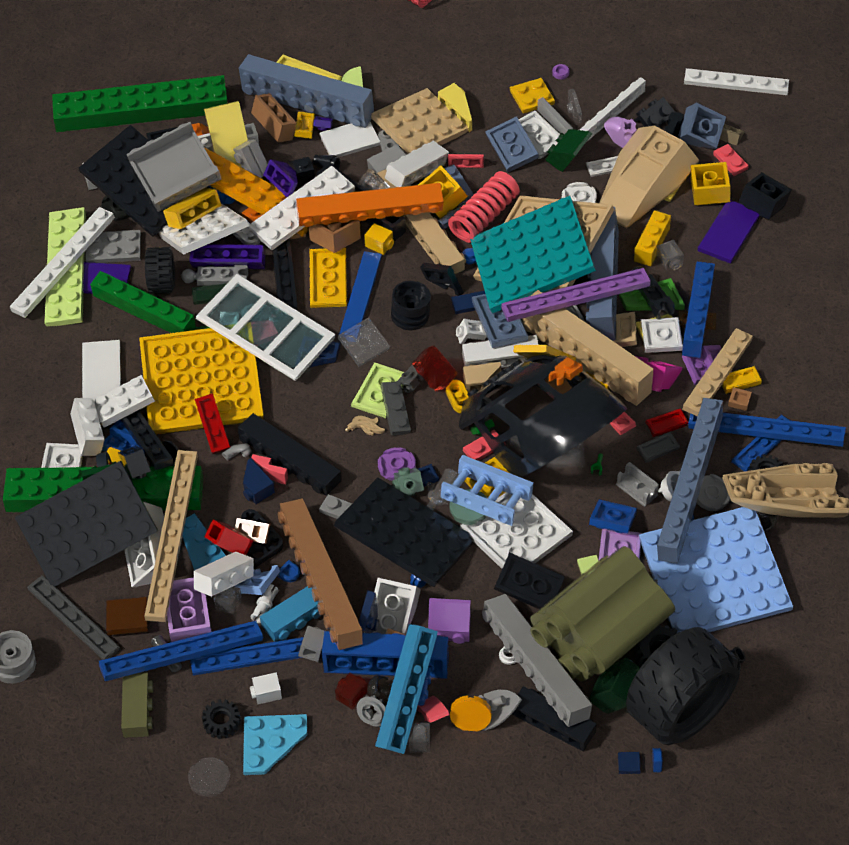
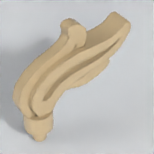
[345,416,385,436]

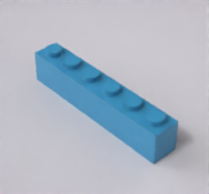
[375,624,438,754]

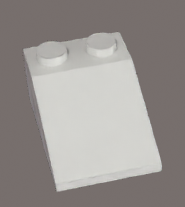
[374,578,421,634]

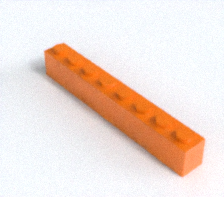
[296,183,444,227]

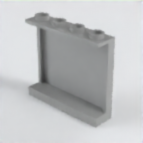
[127,122,222,212]

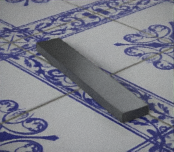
[27,575,121,660]

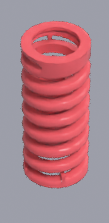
[448,171,520,243]

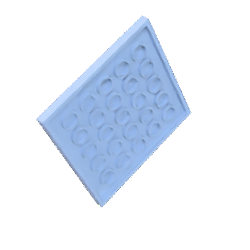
[639,507,793,633]

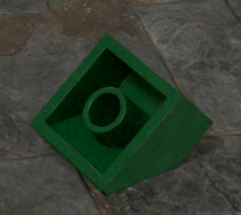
[545,129,593,172]

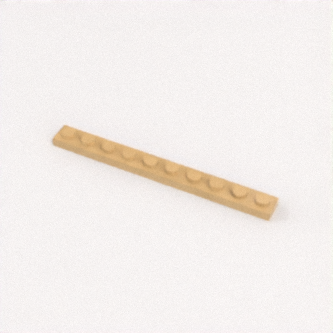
[144,450,198,622]

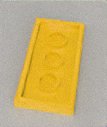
[310,248,347,308]

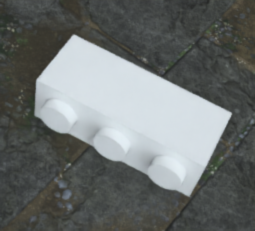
[70,398,104,456]
[194,552,254,597]

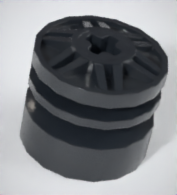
[391,280,431,331]

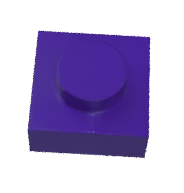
[313,116,333,130]

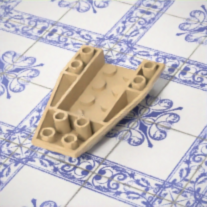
[600,126,699,229]
[722,463,849,517]

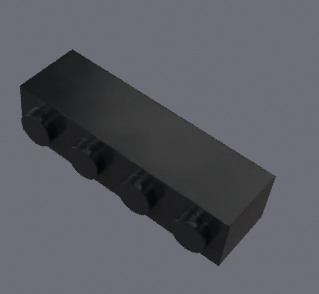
[512,686,596,752]

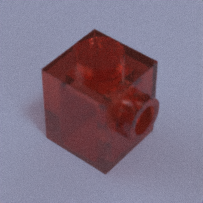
[335,672,367,710]

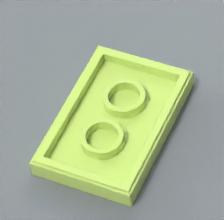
[351,362,404,418]

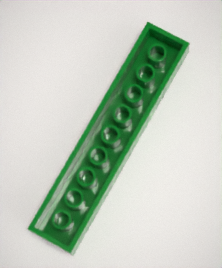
[52,75,228,132]
[3,466,203,512]

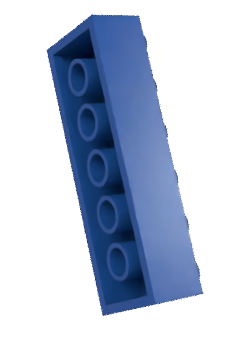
[322,631,449,678]

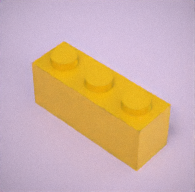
[163,188,222,229]
[634,210,671,267]

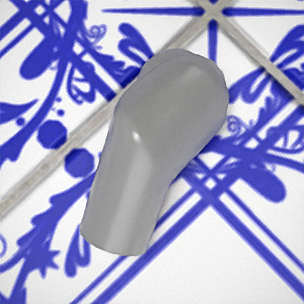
[222,443,252,461]

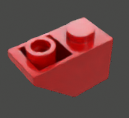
[204,519,253,555]

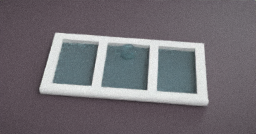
[196,274,335,381]

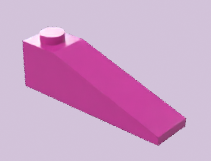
[635,356,682,392]

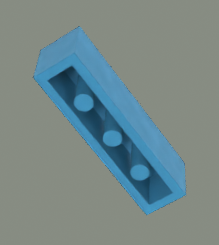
[260,586,321,642]

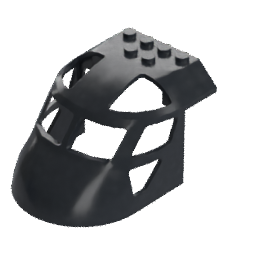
[459,355,627,477]

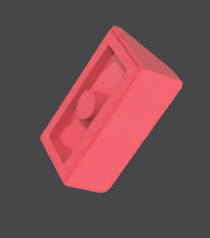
[448,154,484,168]

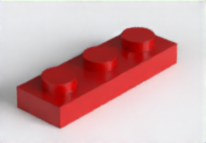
[195,393,230,454]

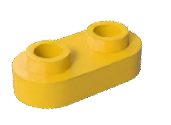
[446,380,469,413]

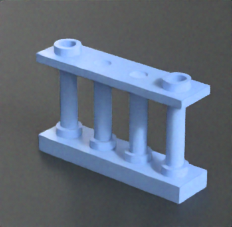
[440,455,533,526]

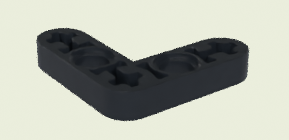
[241,509,283,569]

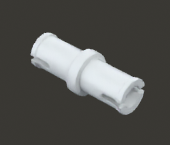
[251,584,279,623]

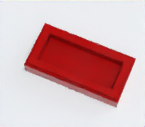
[646,408,688,437]

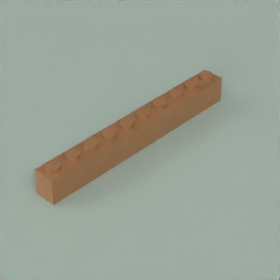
[278,498,363,650]

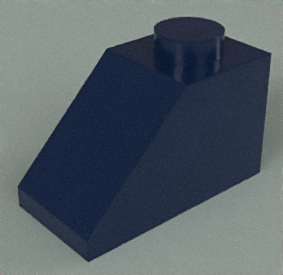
[243,458,275,504]

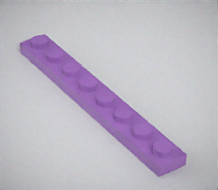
[502,268,650,322]

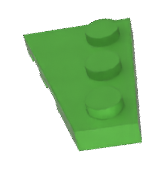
[619,278,685,311]

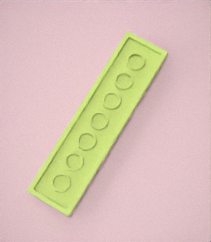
[45,207,86,326]

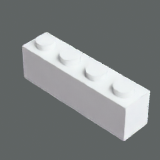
[385,140,449,187]
[462,335,539,368]

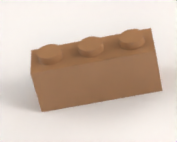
[251,93,297,142]

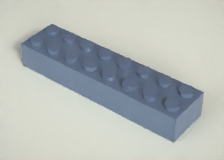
[239,54,374,128]
[586,207,619,341]

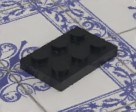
[494,552,565,609]

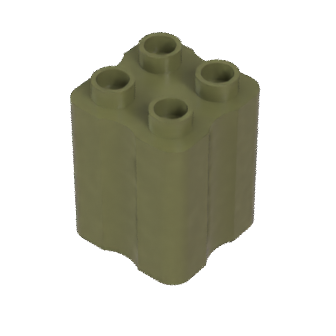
[530,546,675,682]

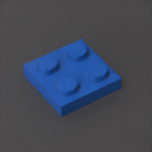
[589,499,637,534]

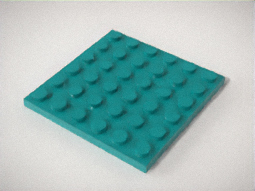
[470,196,596,314]

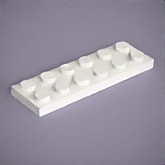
[249,166,355,250]

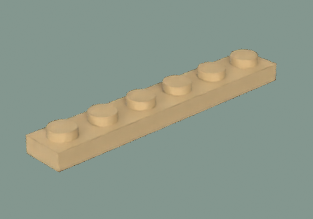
[682,328,753,417]

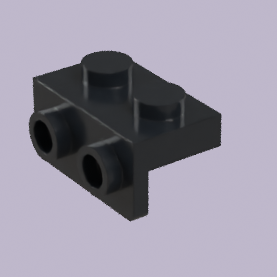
[633,97,675,127]

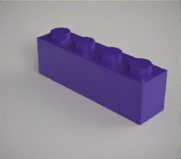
[189,244,266,269]

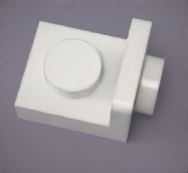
[456,319,487,344]

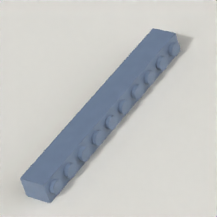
[657,398,723,564]

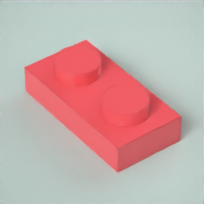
[713,144,749,176]
[463,430,505,461]

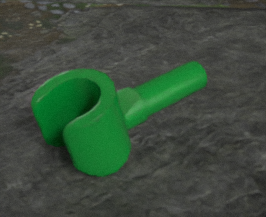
[591,453,603,476]

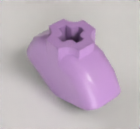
[604,117,637,148]

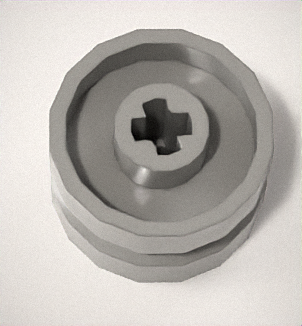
[0,630,36,684]

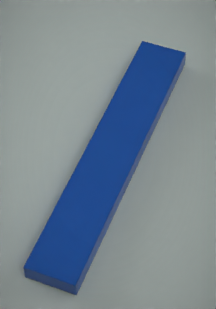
[339,251,382,341]
[190,637,304,676]

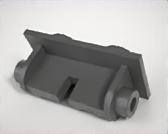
[398,358,432,393]

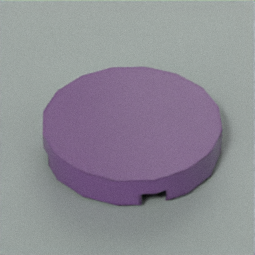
[378,447,416,481]

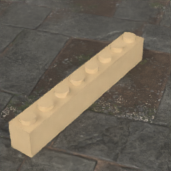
[375,169,466,274]

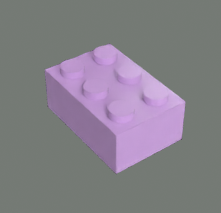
[167,577,211,642]

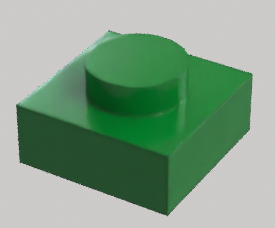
[470,419,495,436]

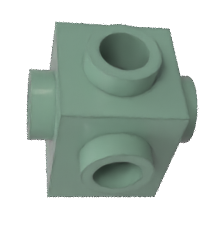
[392,467,424,497]

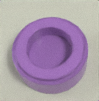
[552,64,569,79]

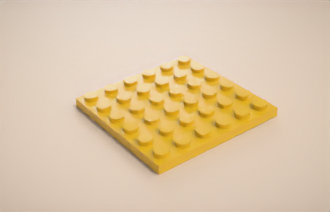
[139,323,264,434]

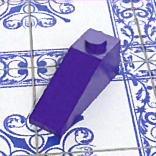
[263,159,298,197]

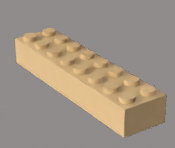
[522,290,654,406]

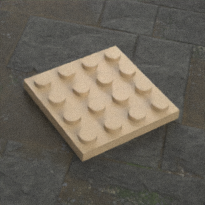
[371,88,468,154]

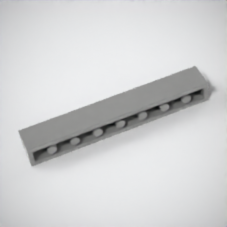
[482,594,592,727]

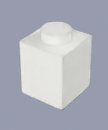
[250,672,282,704]

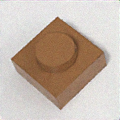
[728,387,752,411]

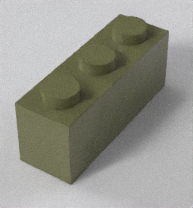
[121,673,153,738]

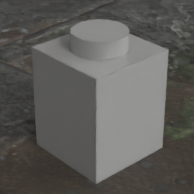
[298,626,324,662]

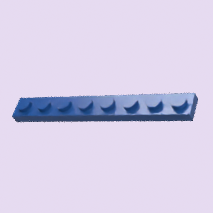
[688,413,846,447]
[99,621,263,681]

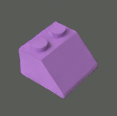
[428,598,471,644]

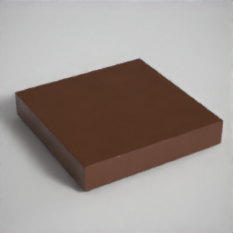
[106,597,148,635]

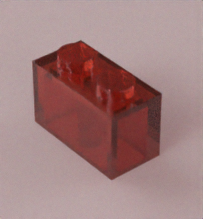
[412,345,458,392]

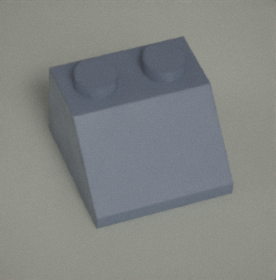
[677,103,726,149]

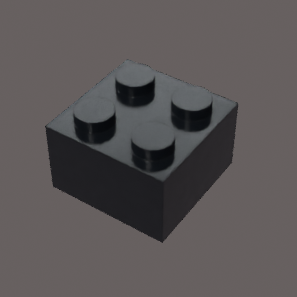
[739,172,792,220]

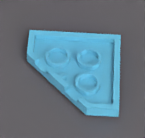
[243,714,307,775]

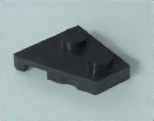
[420,263,464,296]

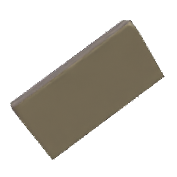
[720,124,745,146]

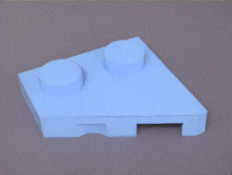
[227,565,280,595]

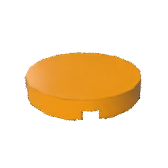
[450,696,492,731]

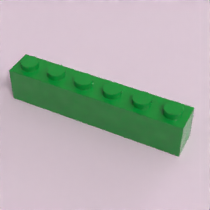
[90,271,196,333]

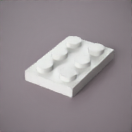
[94,375,155,427]

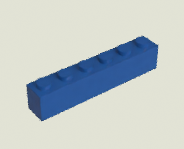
[682,261,715,358]

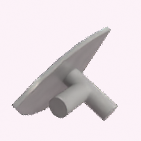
[478,690,522,731]

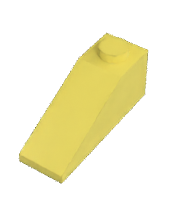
[438,83,472,132]

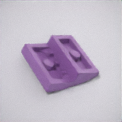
[682,345,732,385]

